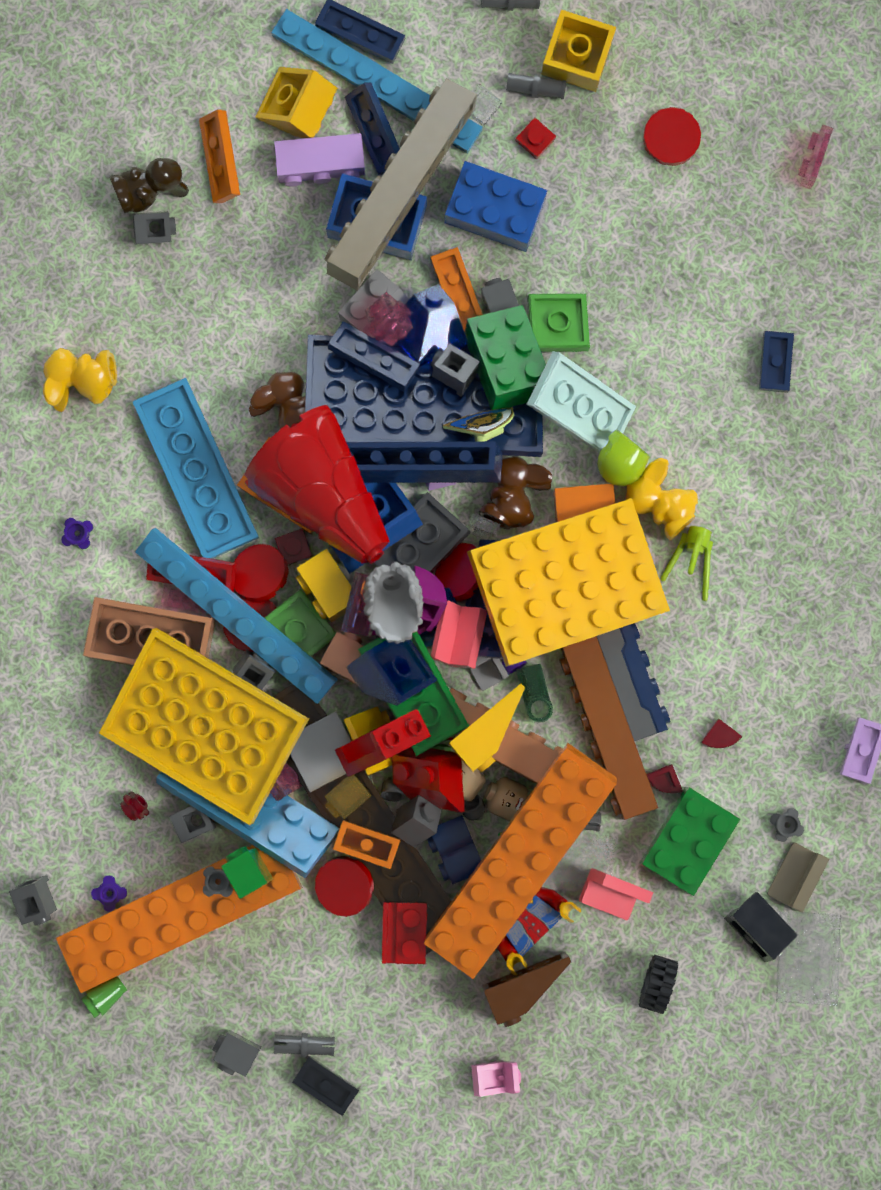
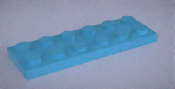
[133,378,259,559]
[156,772,340,878]

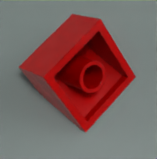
[392,747,465,813]

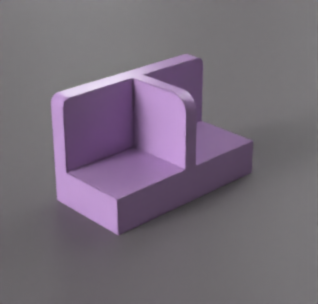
[840,717,881,784]

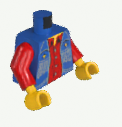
[497,887,581,975]

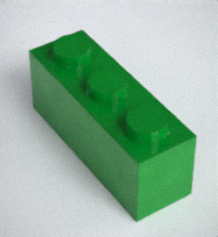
[221,846,274,899]

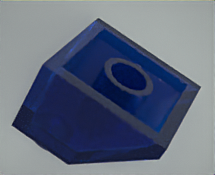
[386,284,468,366]
[346,640,437,706]

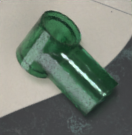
[516,663,553,724]

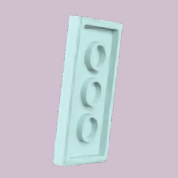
[527,351,636,453]

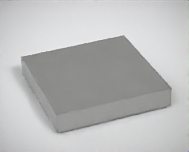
[291,712,351,793]

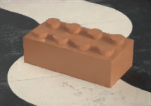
[83,597,216,666]

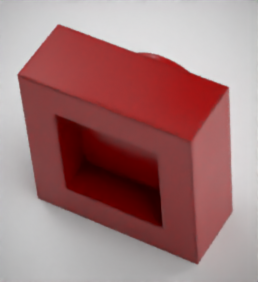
[515,118,556,159]

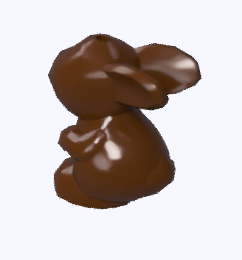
[249,372,306,429]
[479,456,552,530]

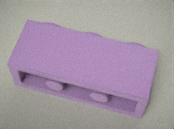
[274,133,365,186]

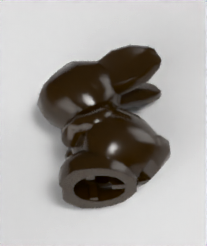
[109,158,189,213]

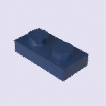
[759,331,794,393]

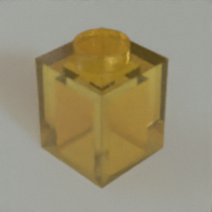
[324,775,372,819]

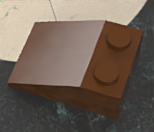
[482,952,571,1027]

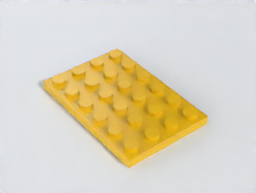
[467,498,670,667]
[99,628,309,825]

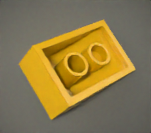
[449,684,525,773]

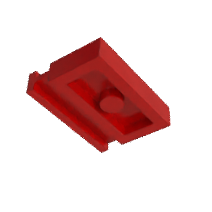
[382,902,427,964]

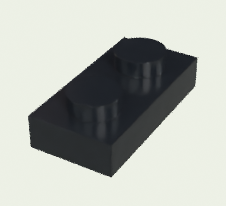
[292,1056,359,1116]

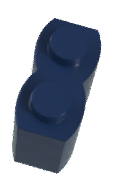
[427,815,481,885]

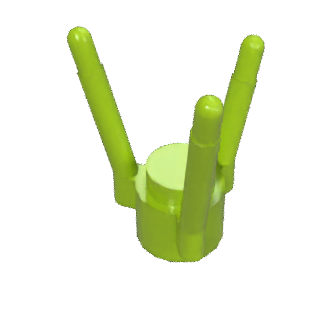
[660,526,714,601]

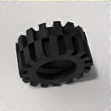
[639,954,678,1014]

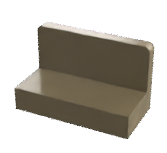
[767,843,830,913]

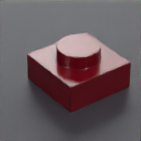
[275,529,313,566]

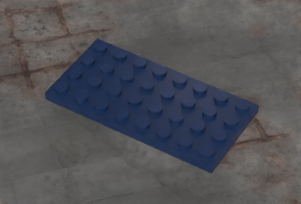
[305,334,543,457]

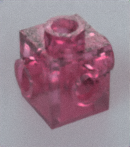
[365,292,413,346]

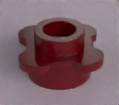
[120,791,150,821]

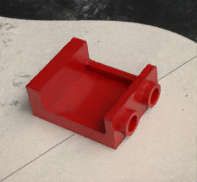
[335,709,431,777]

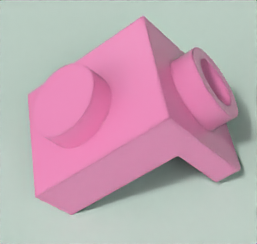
[471,1061,521,1097]

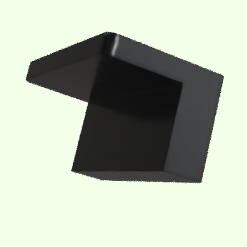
[724,892,797,962]

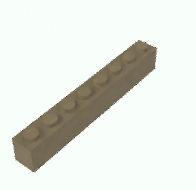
[325,78,477,291]

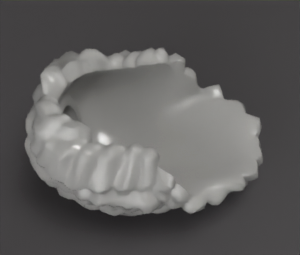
[363,562,423,644]

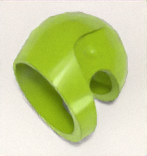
[597,429,650,486]

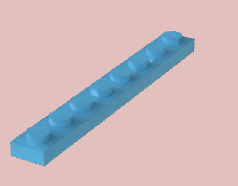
[271,9,483,154]
[135,528,338,704]

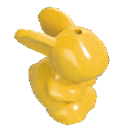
[43,348,117,412]
[626,458,698,541]

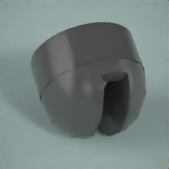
[381,777,405,802]
[462,795,485,821]

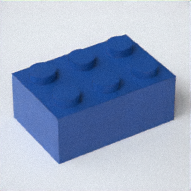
[445,161,547,252]
[326,173,427,260]
[330,483,423,574]

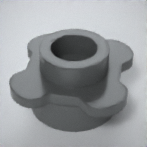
[770,808,804,842]
[203,866,233,897]

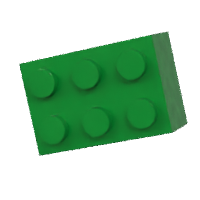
[464,305,546,410]
[639,787,740,896]

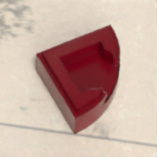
[700,719,743,748]
[646,764,683,794]

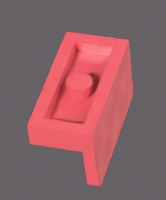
[431,601,487,669]
[579,868,654,920]

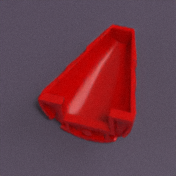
[245,405,390,564]

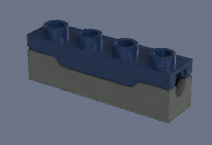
[597,623,670,741]

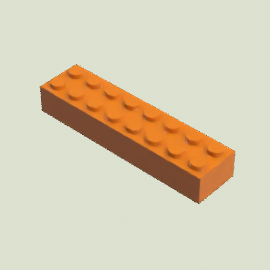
[424,742,617,979]
[56,845,303,993]

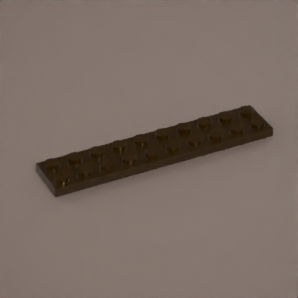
[273,684,451,955]

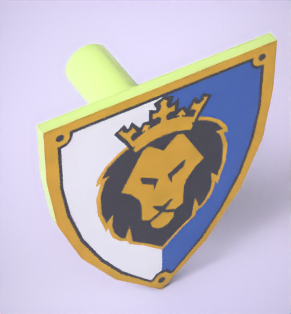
[443,407,514,442]

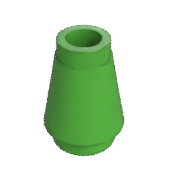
[81,976,128,1018]

